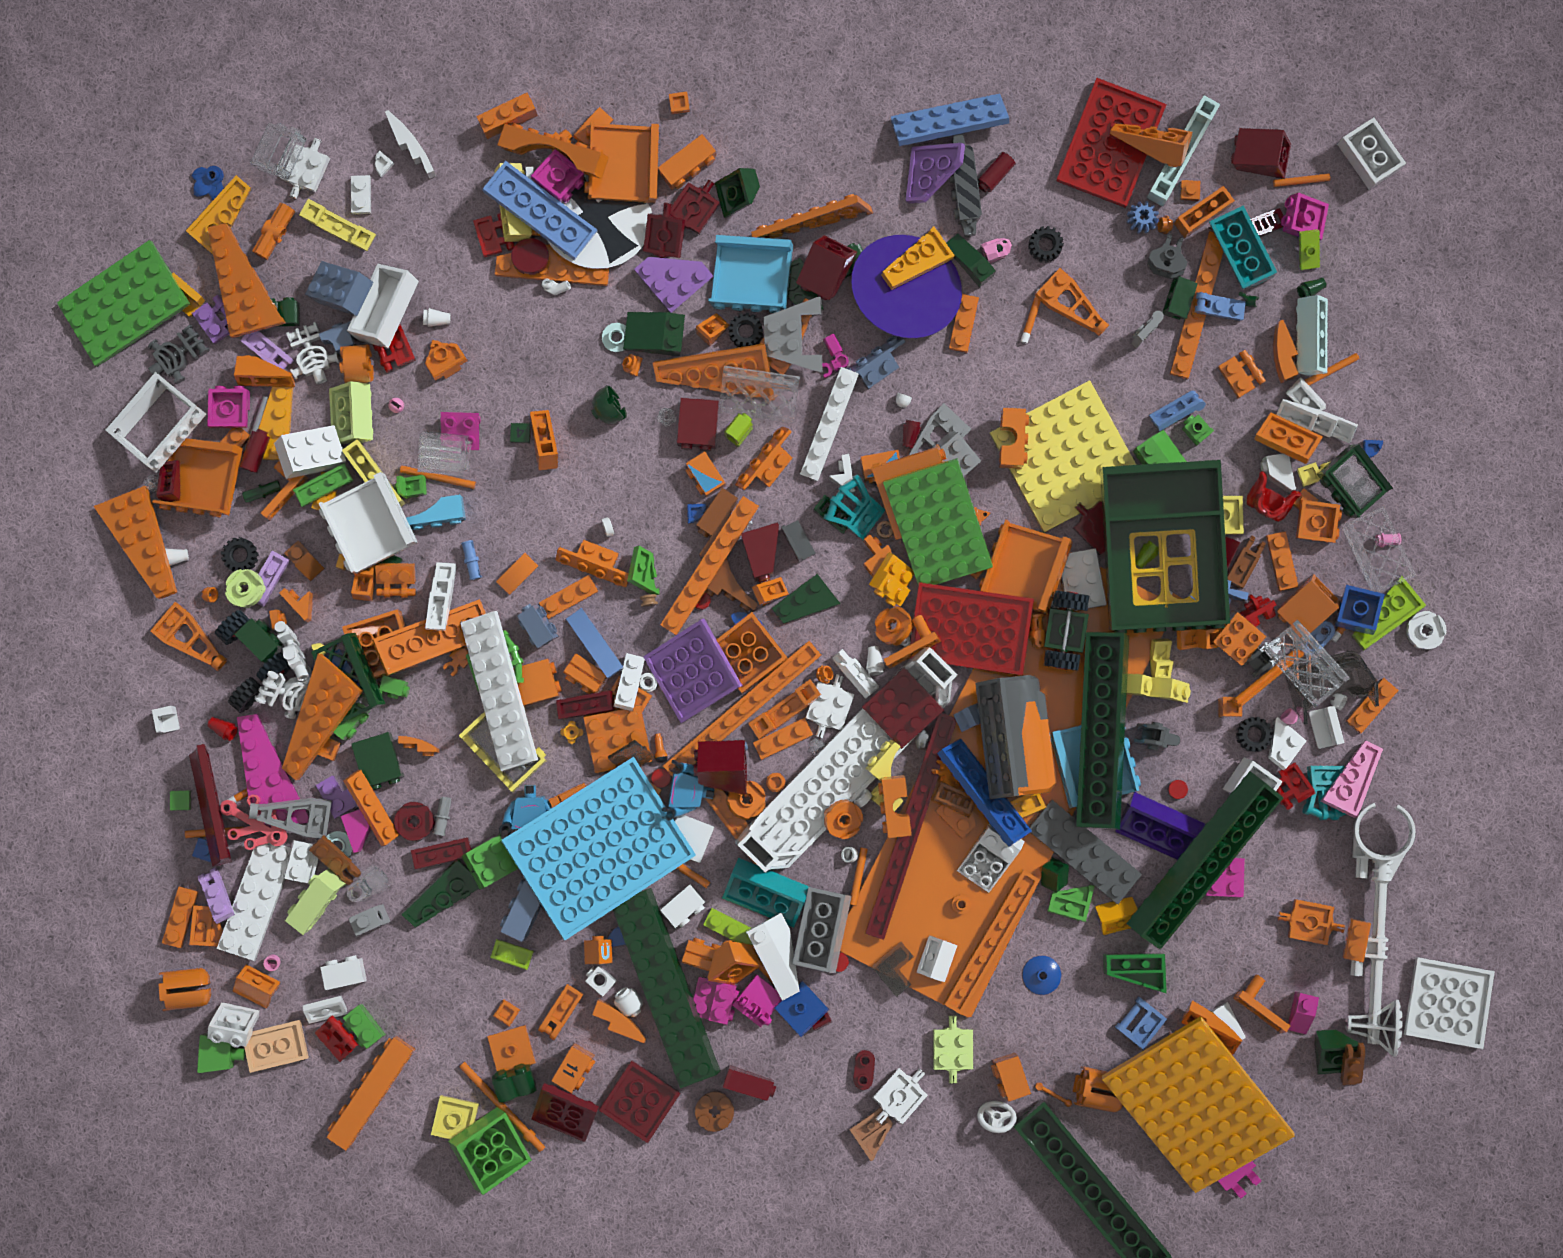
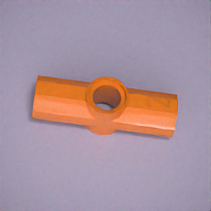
[252,203,295,260]

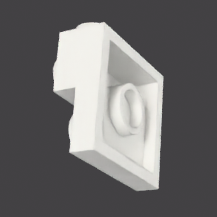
[207,1003,259,1047]

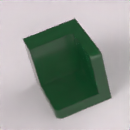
[1041,858,1069,893]

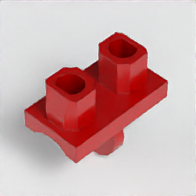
[1239,594,1276,627]

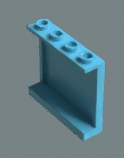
[708,235,793,313]
[1050,725,1141,808]

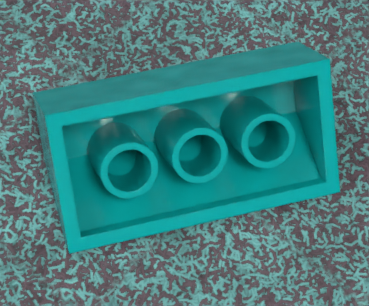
[1209,205,1277,289]
[722,858,809,928]

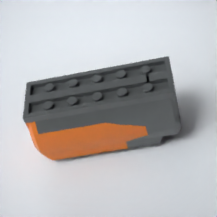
[976,675,1056,799]

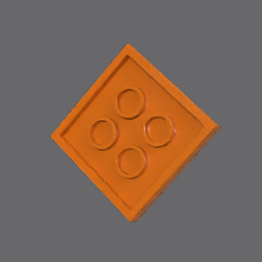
[583,705,652,773]

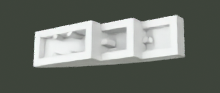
[385,110,436,179]
[1276,399,1358,443]
[425,562,456,631]

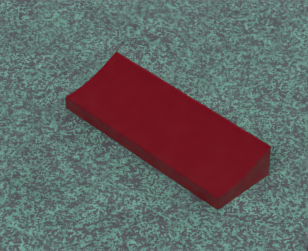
[189,744,232,867]

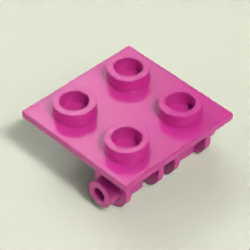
[441,412,481,450]
[732,974,782,1028]

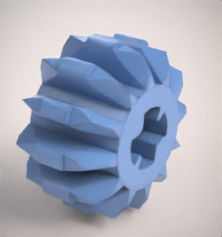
[1127,201,1159,234]

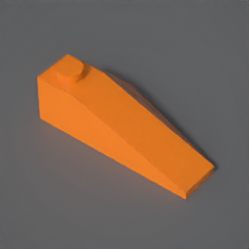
[1110,124,1193,167]

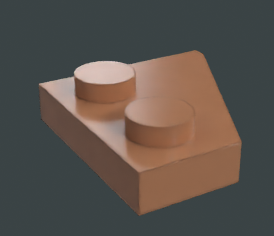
[849,1107,893,1161]

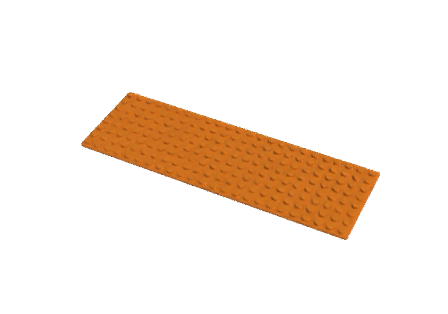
[840,551,1164,1018]

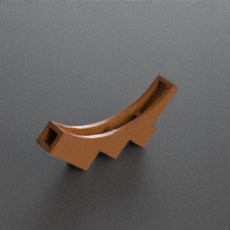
[696,488,758,612]

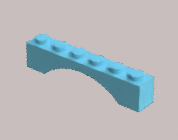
[406,495,466,530]

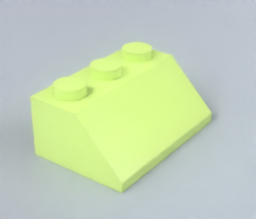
[329,381,373,444]

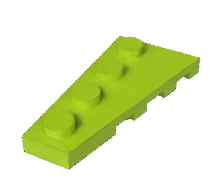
[1352,576,1426,651]

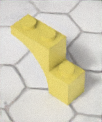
[1127,674,1191,703]
[865,739,903,812]

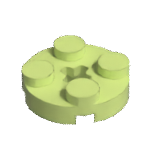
[225,569,266,609]

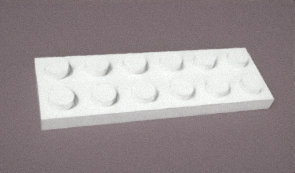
[217,837,291,961]

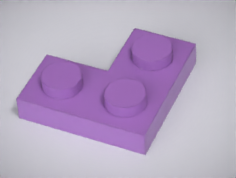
[316,775,357,819]

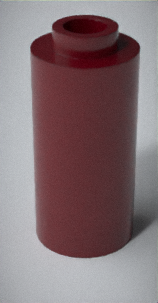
[977,152,1016,193]
[239,429,270,473]

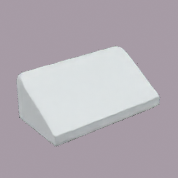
[1286,378,1326,411]
[1210,1002,1246,1040]

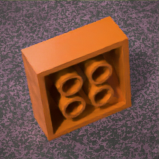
[342,609,418,682]
[716,612,788,694]

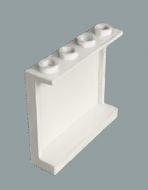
[319,472,418,574]

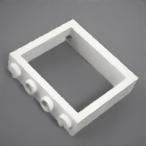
[106,372,206,473]

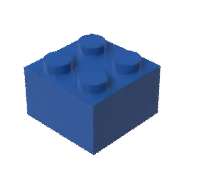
[1335,585,1385,635]

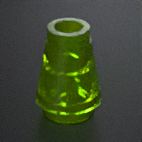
[1135,540,1159,569]

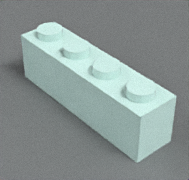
[1296,295,1328,376]

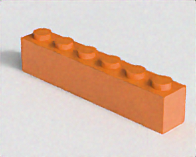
[326,1036,416,1151]

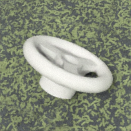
[977,1101,1017,1133]

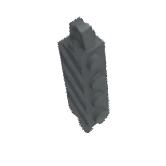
[949,133,982,237]

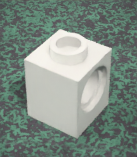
[585,965,617,996]

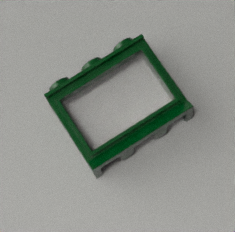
[1317,444,1393,518]

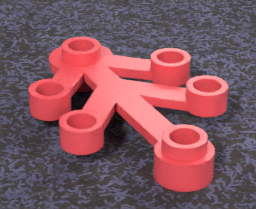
[220,795,288,850]

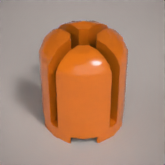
[159,968,211,1011]
[1073,1066,1123,1113]

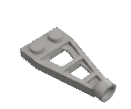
[909,403,971,455]
[248,798,331,838]

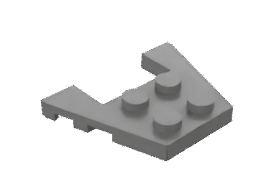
[764,297,823,372]

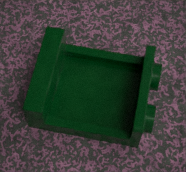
[351,732,404,790]

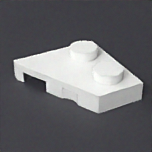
[1268,717,1307,770]

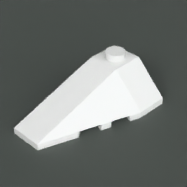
[746,913,800,1001]

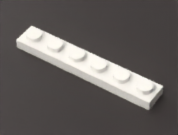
[800,367,859,481]

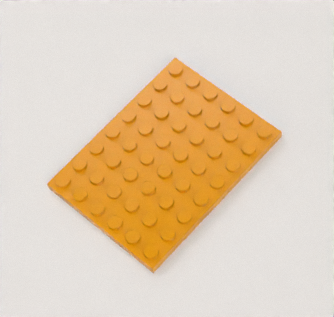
[1102,1016,1295,1193]

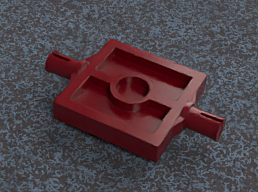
[670,180,720,235]
[643,203,685,258]
[1073,501,1105,555]

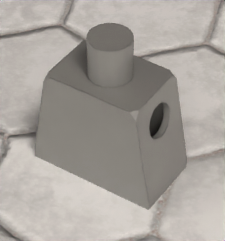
[348,904,391,937]

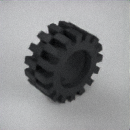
[1028,226,1064,263]
[729,313,763,348]
[221,537,259,571]
[228,677,262,713]
[1236,717,1273,752]

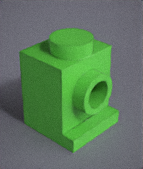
[1182,414,1214,446]
[379,675,410,700]

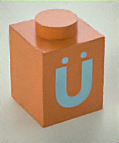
[584,936,612,964]

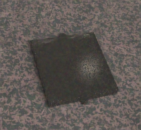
[608,740,654,768]

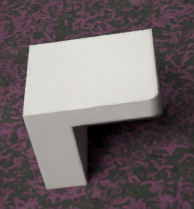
[152,706,180,734]

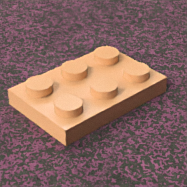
[244,1020,309,1073]

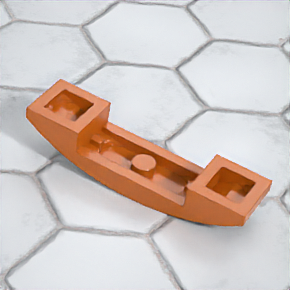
[748,679,821,739]

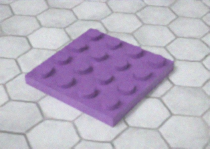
[643,619,742,723]

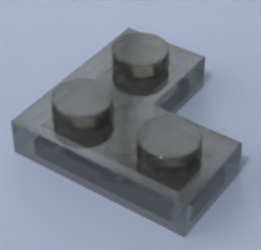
[871,942,914,997]

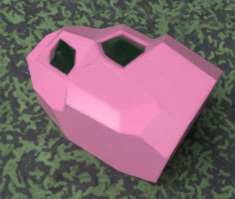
[980,238,1012,263]

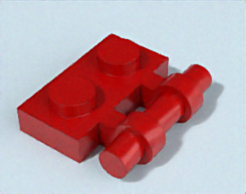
[473,213,514,258]
[373,324,416,372]
[1276,762,1316,810]
[315,1015,358,1062]

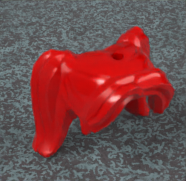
[1247,471,1301,522]

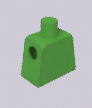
[197,1033,246,1073]

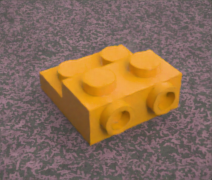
[869,552,914,607]

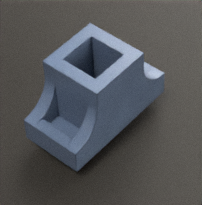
[319,321,355,355]
[954,703,980,732]

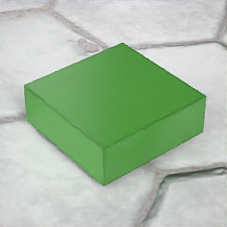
[170,791,191,810]

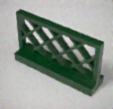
[311,633,385,723]

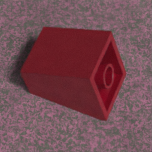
[1231,128,1291,179]
[796,235,857,300]
[741,522,779,584]
[694,740,747,795]

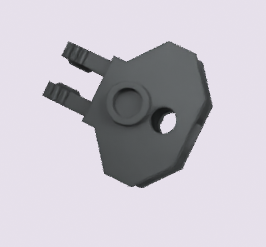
[1147,233,1188,279]
[1243,639,1283,678]
[1134,722,1181,751]

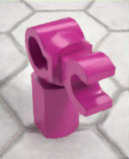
[823,334,849,378]

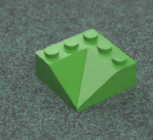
[448,1107,532,1195]

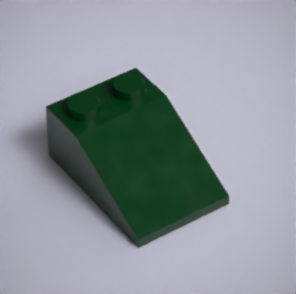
[623,312,685,356]

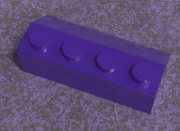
[1115,792,1205,860]

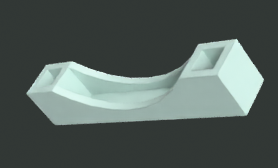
[1147,96,1220,207]

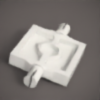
[280,138,330,199]
[805,674,854,739]
[872,1068,928,1125]

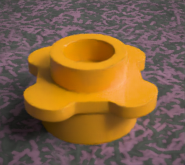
[560,721,584,744]

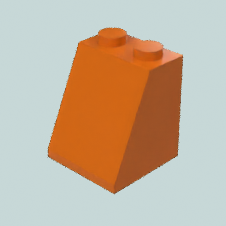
[1277,574,1341,639]

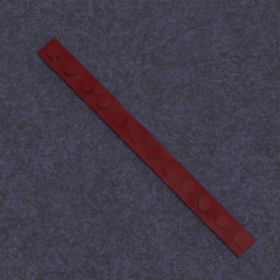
[865,713,957,940]

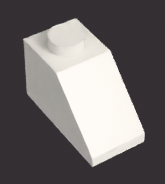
[1260,453,1296,493]

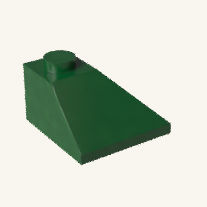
[715,168,760,218]
[1314,1029,1359,1075]

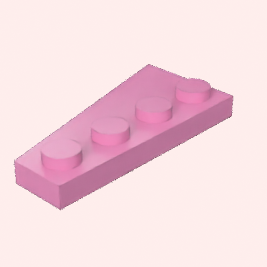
[1321,741,1383,818]

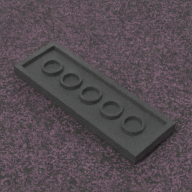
[1029,800,1142,904]

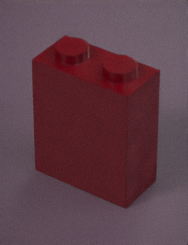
[677,398,719,451]

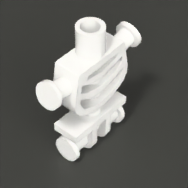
[286,322,340,384]
[275,621,311,681]
[255,671,311,719]

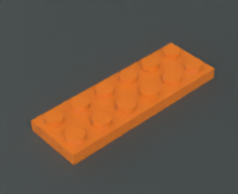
[372,599,486,676]

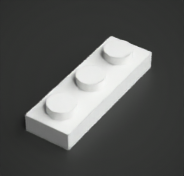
[614,653,645,711]

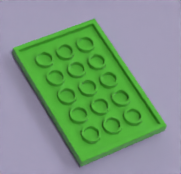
[57,240,191,367]
[883,458,993,586]

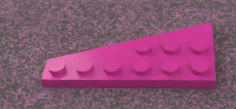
[237,714,309,828]

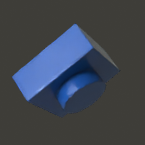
[192,838,211,862]

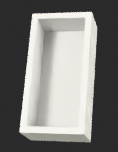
[347,264,419,348]

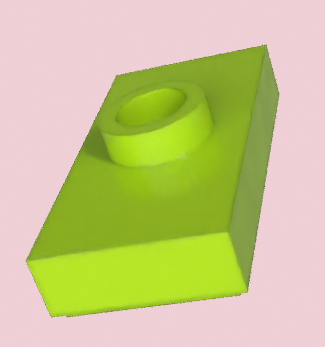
[1299,229,1320,270]
[490,939,534,970]

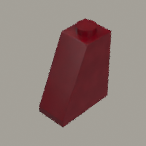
[723,1065,776,1101]

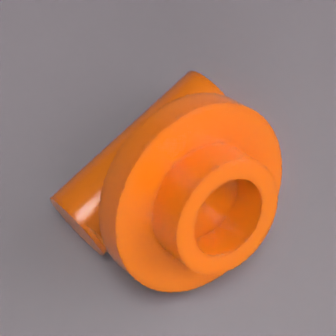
[622,354,643,377]

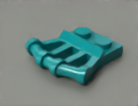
[824,475,885,540]
[1302,766,1347,820]

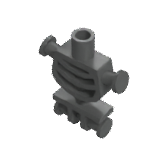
[148,325,210,384]

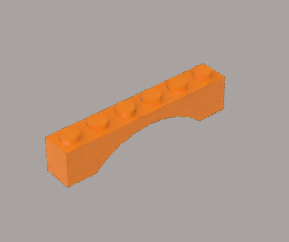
[498,123,609,179]

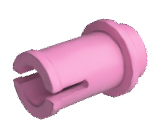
[1375,533,1401,548]

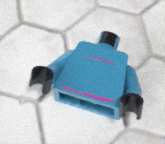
[662,760,714,821]
[499,785,552,836]

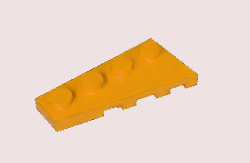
[186,175,251,255]
[881,227,955,290]
[258,387,293,461]

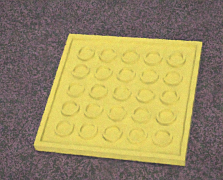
[990,380,1136,533]

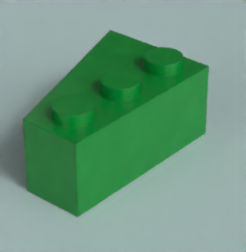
[1103,953,1167,994]

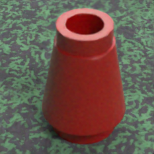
[207,717,238,741]

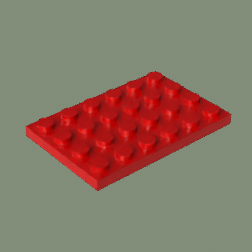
[1056,78,1167,208]
[909,582,1034,675]

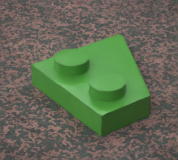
[627,546,660,595]
[1047,885,1094,922]

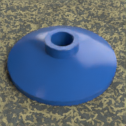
[1023,956,1061,995]

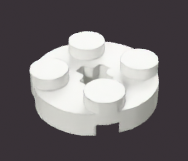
[1406,611,1446,650]

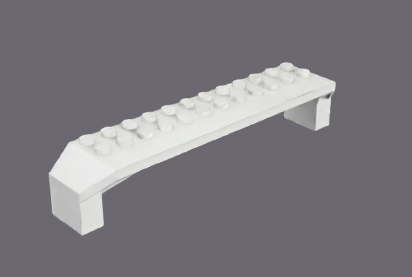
[735,647,957,873]

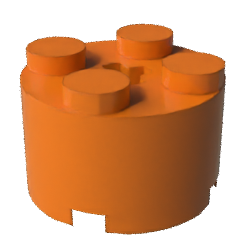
[339,345,374,383]

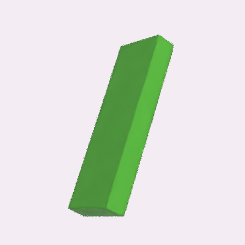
[293,463,354,507]

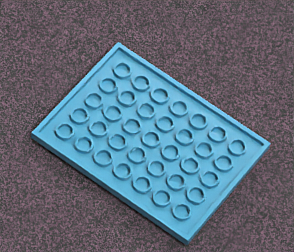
[501,757,696,941]

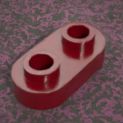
[853,1050,875,1090]

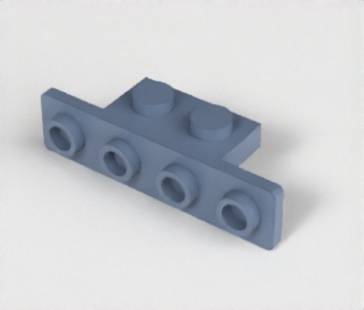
[845,335,905,389]

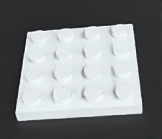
[1404,957,1495,1049]

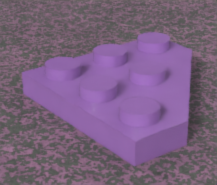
[906,143,965,204]
[634,257,713,313]

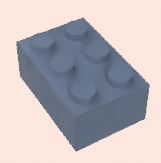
[305,261,374,316]
[500,880,542,942]

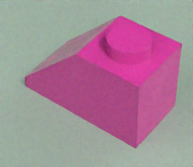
[341,809,371,853]
[1288,992,1319,1034]

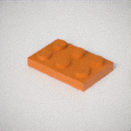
[1254,413,1323,464]

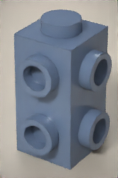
[517,604,558,648]

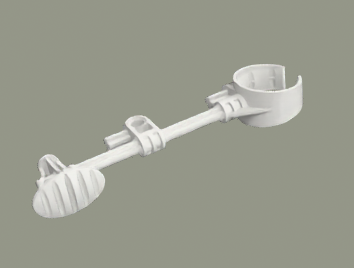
[1345,803,1415,1057]

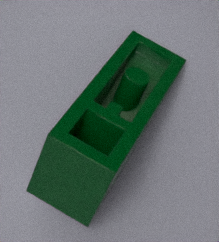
[946,234,996,288]

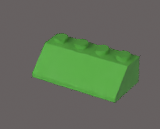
[1133,430,1187,464]

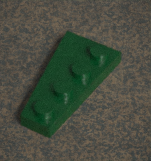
[401,858,480,928]

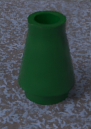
[1297,277,1327,298]

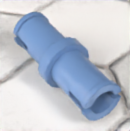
[461,540,482,580]

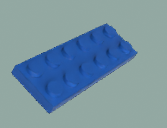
[937,739,1032,847]

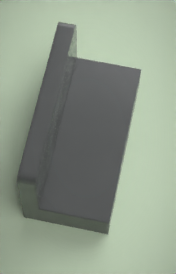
[781,520,816,562]

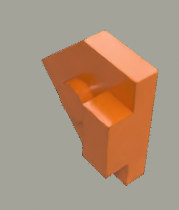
[425,340,468,381]

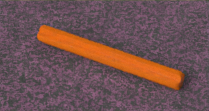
[1233,646,1305,708]

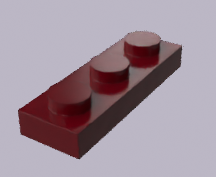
[556,690,615,720]
[411,837,471,869]

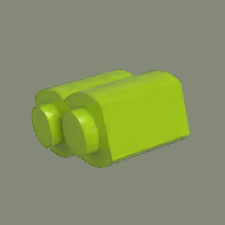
[724,413,753,447]

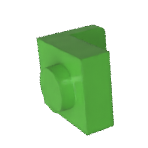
[395,475,427,499]

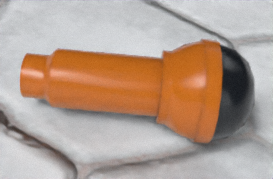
[654,733,668,763]

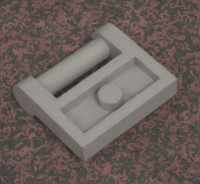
[1131,311,1164,349]

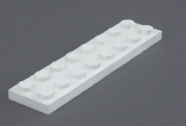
[461,611,538,771]

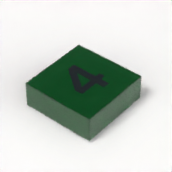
[510,423,530,443]

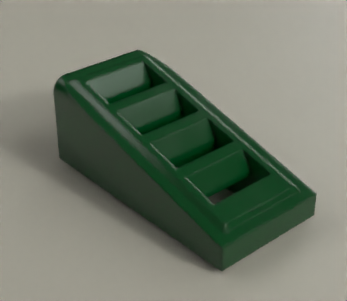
[813,495,849,534]

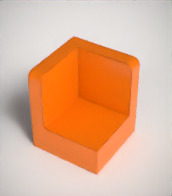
[1218,697,1242,717]

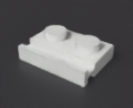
[283,840,318,883]

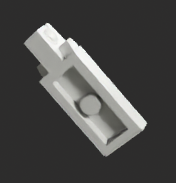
[832,649,879,699]

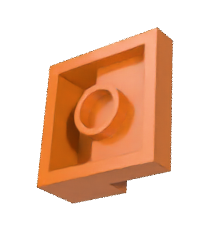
[1296,500,1342,543]

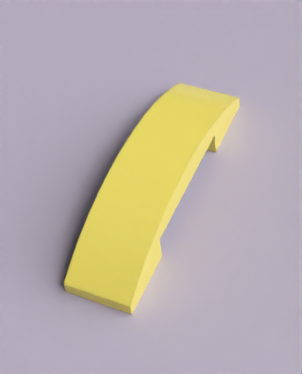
[299,199,376,251]

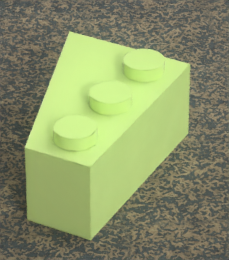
[285,868,346,935]

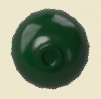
[591,385,627,424]

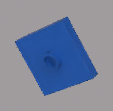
[775,981,829,1037]

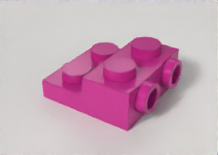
[531,149,585,203]
[1281,193,1329,240]
[207,386,250,428]
[1205,858,1245,897]
[694,976,739,1025]

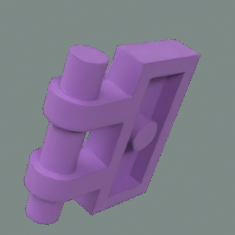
[192,295,229,344]

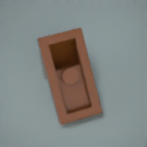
[284,540,325,581]

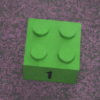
[462,835,518,890]

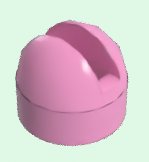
[388,398,404,413]
[1280,708,1298,725]
[264,954,280,971]

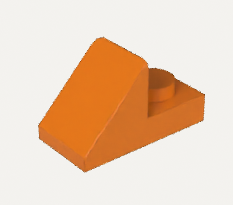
[752,577,789,606]
[279,588,313,623]

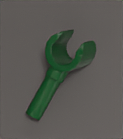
[1239,292,1259,308]

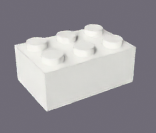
[1337,118,1406,190]
[274,425,346,479]

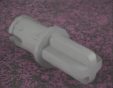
[432,797,452,836]

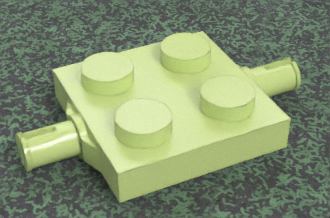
[933,1015,973,1083]

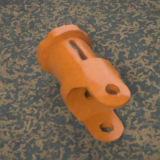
[1029,614,1046,649]

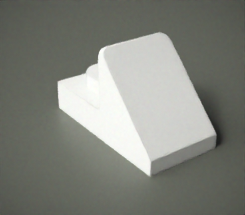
[829,454,855,494]

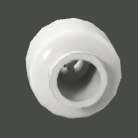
[614,987,643,1017]

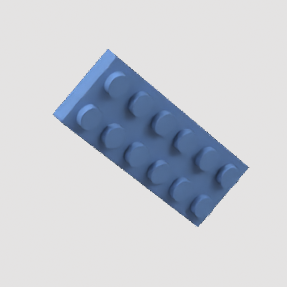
[891,94,1009,146]
[482,160,597,261]

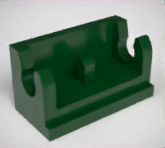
[1162,276,1198,320]

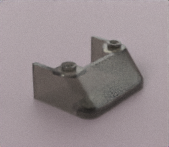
[1285,651,1379,725]

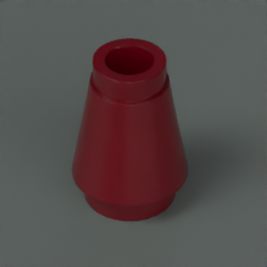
[902,420,921,448]

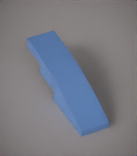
[566,608,624,679]

